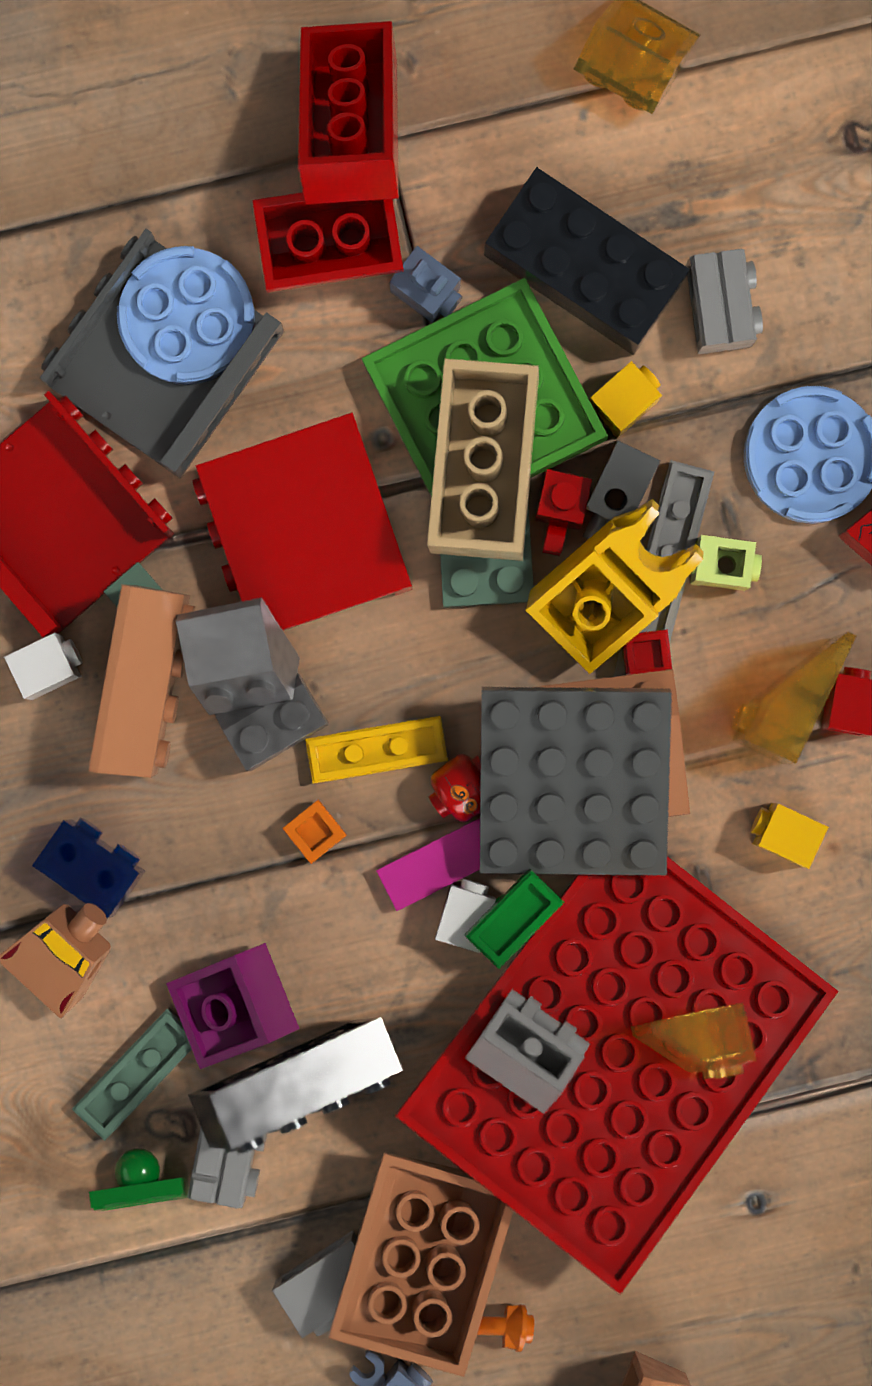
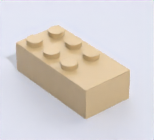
[427,359,539,561]

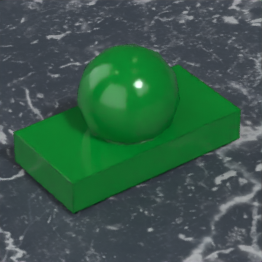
[464,869,564,969]
[89,1148,189,1211]

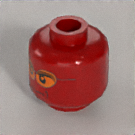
[428,754,481,822]

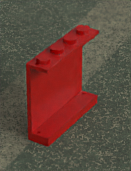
[0,390,174,638]
[192,412,413,631]

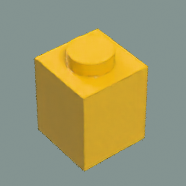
[589,361,662,439]
[751,803,829,869]

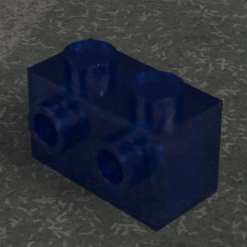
[32,817,146,919]

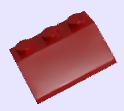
[252,192,404,293]

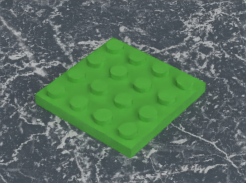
[362,278,608,498]

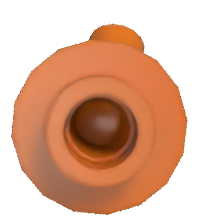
[477,1304,535,1352]

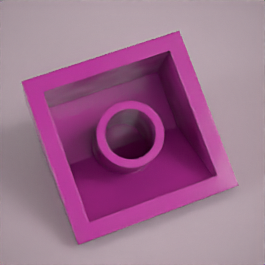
[166,943,300,1069]

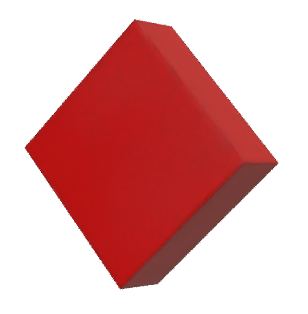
[622,629,672,675]

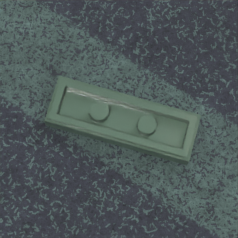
[72,1007,192,1141]

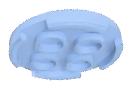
[117,246,255,385]
[744,386,872,523]

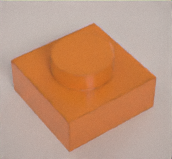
[282,799,347,864]

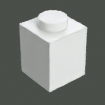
[4,633,83,700]
[435,879,496,953]

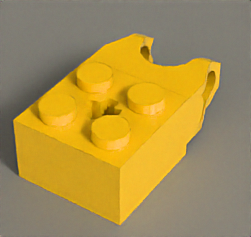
[526,499,703,674]

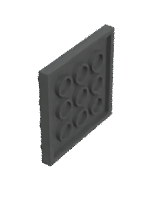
[480,687,672,875]

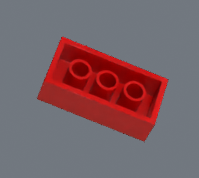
[298,21,399,204]

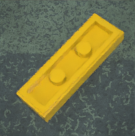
[305,716,448,784]

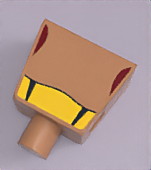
[0,903,111,1019]

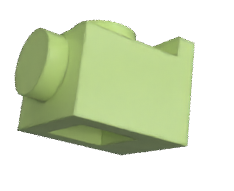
[690,535,762,591]

